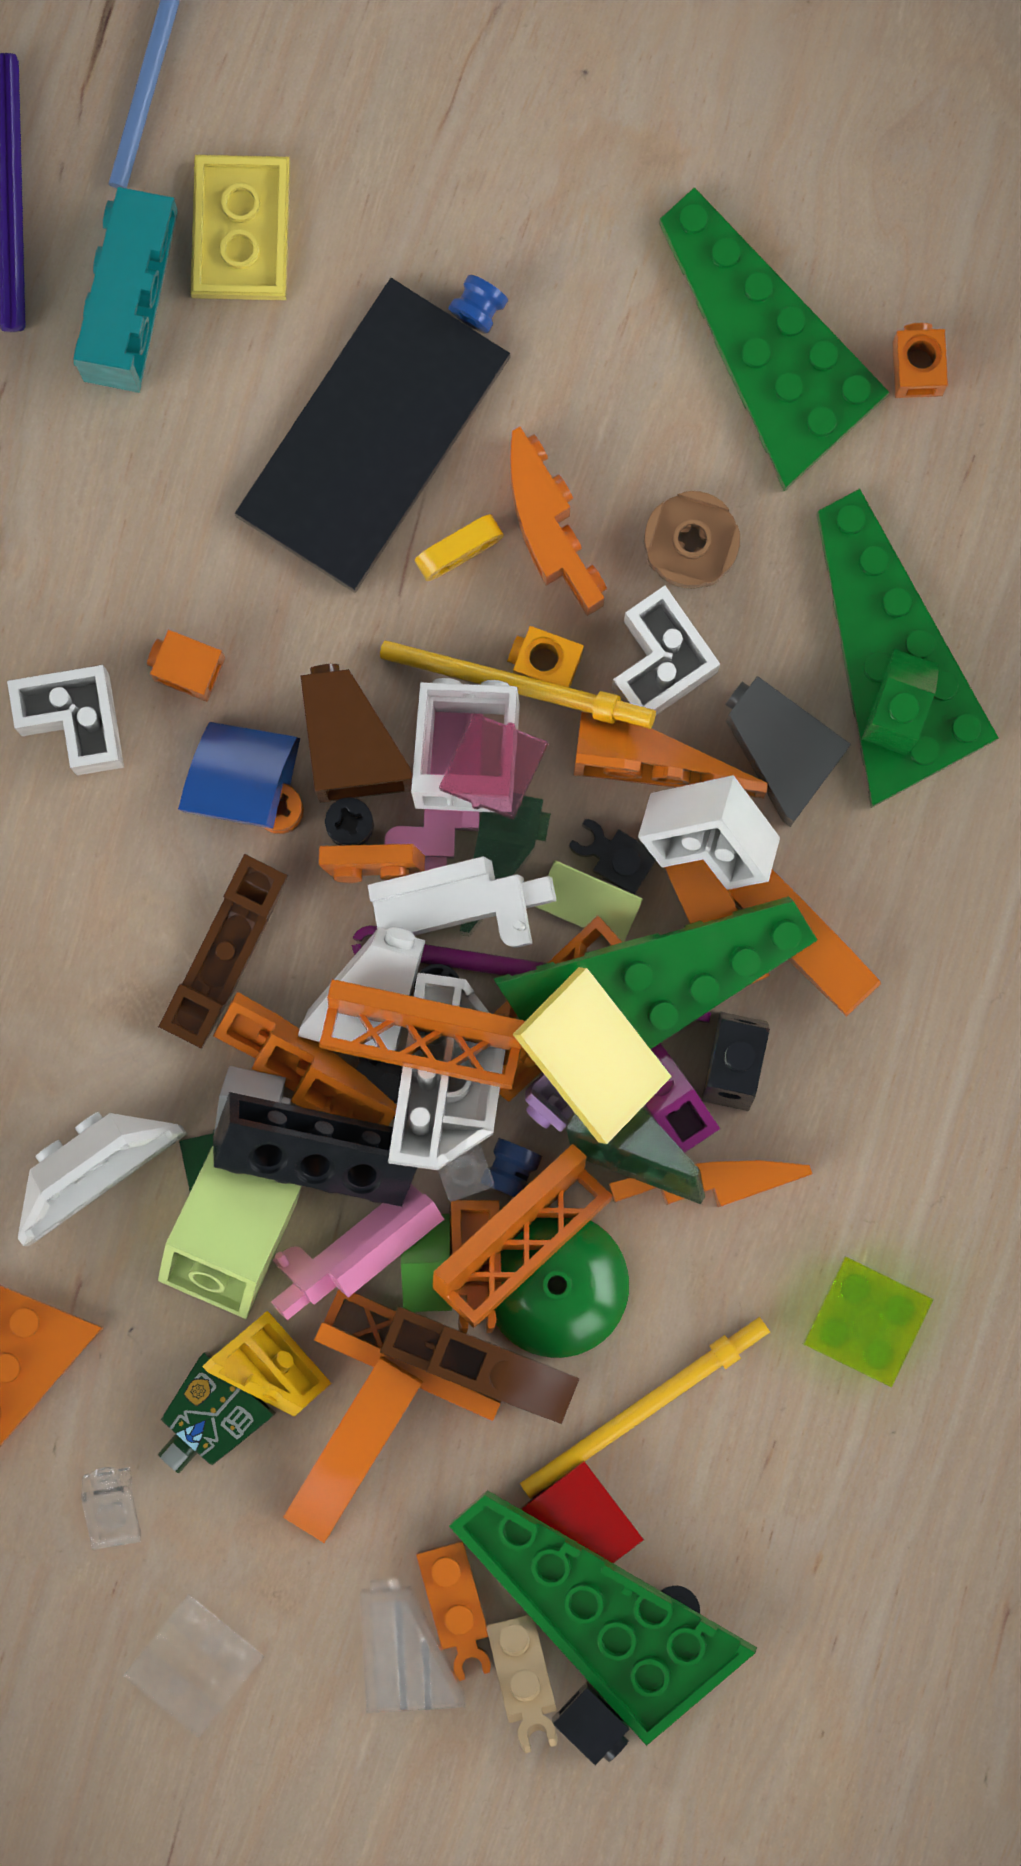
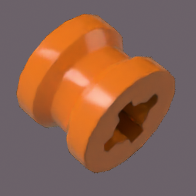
[263,783,304,834]

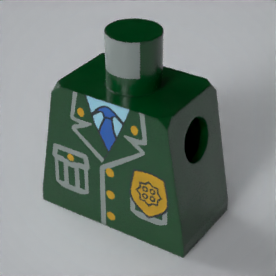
[158,1351,276,1473]

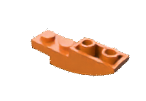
[510,427,607,616]

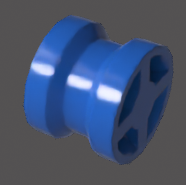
[448,275,508,333]

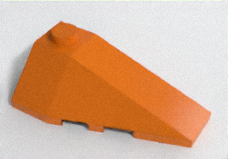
[574,712,768,799]

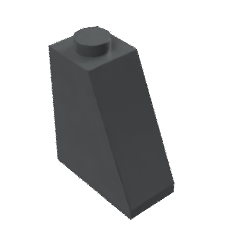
[725,676,851,827]

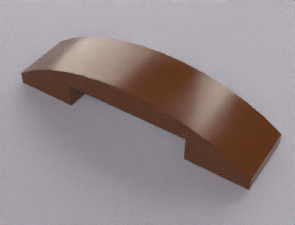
[158,854,289,1049]

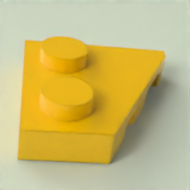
[202,1310,332,1417]

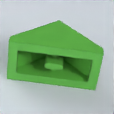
[401,1214,452,1312]

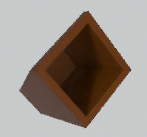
[300,664,412,803]

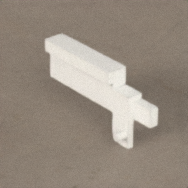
[368,856,557,948]

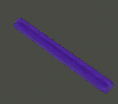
[0,53,26,332]

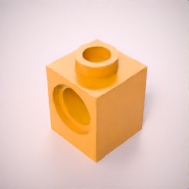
[507,626,584,688]

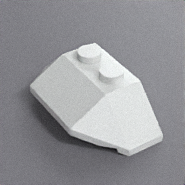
[388,972,505,1170]
[18,1112,187,1246]

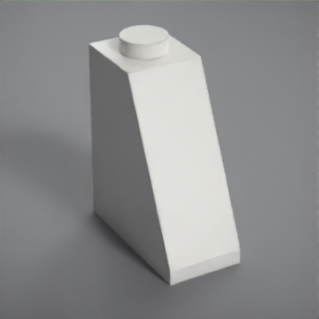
[298,927,426,1051]

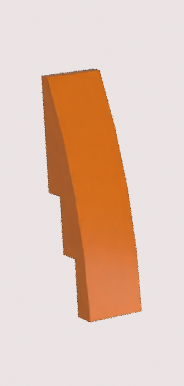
[729,870,881,1017]
[213,991,397,1126]
[608,1160,813,1207]

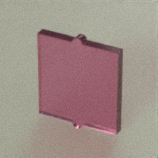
[439,713,548,820]

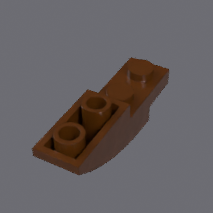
[380,1306,580,1424]

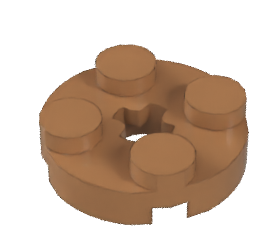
[644,491,740,589]

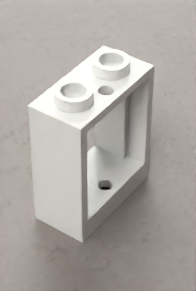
[411,678,520,813]

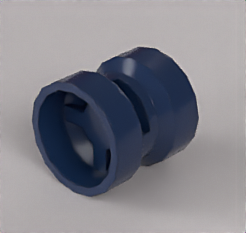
[480,1138,543,1197]

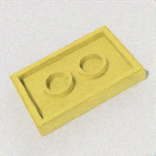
[190,155,290,300]
[513,967,672,1144]

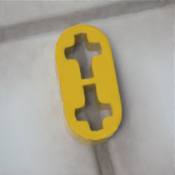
[414,514,504,581]

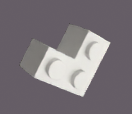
[612,586,720,715]
[7,665,124,775]
[638,775,780,890]

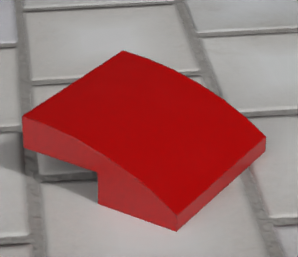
[520,1461,644,1563]

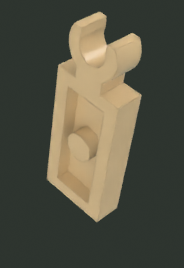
[487,1615,557,1753]

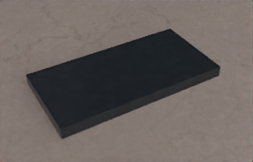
[235,278,510,593]

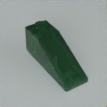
[460,794,551,937]
[566,1107,705,1204]

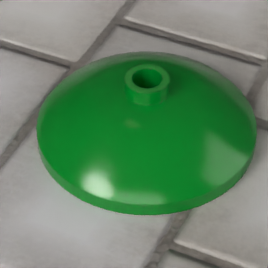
[494,1218,629,1358]

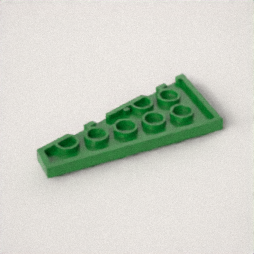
[659,187,889,491]
[817,489,999,808]
[493,896,818,1049]
[449,1490,757,1746]

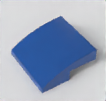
[178,722,300,829]

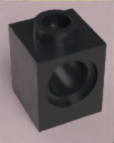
[552,1682,630,1766]

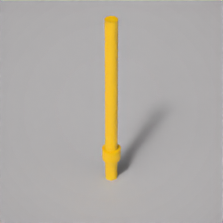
[380,640,656,729]
[520,1316,770,1499]

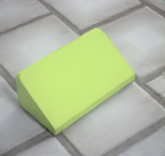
[535,860,643,942]

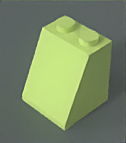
[158,1146,302,1319]

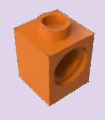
[892,323,948,398]
[147,630,225,702]

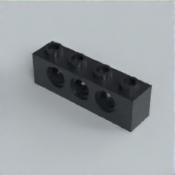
[213,1092,418,1207]

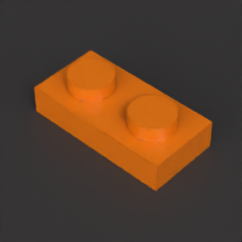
[319,844,425,883]

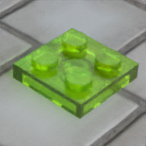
[802,1256,934,1387]

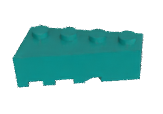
[73,187,178,393]

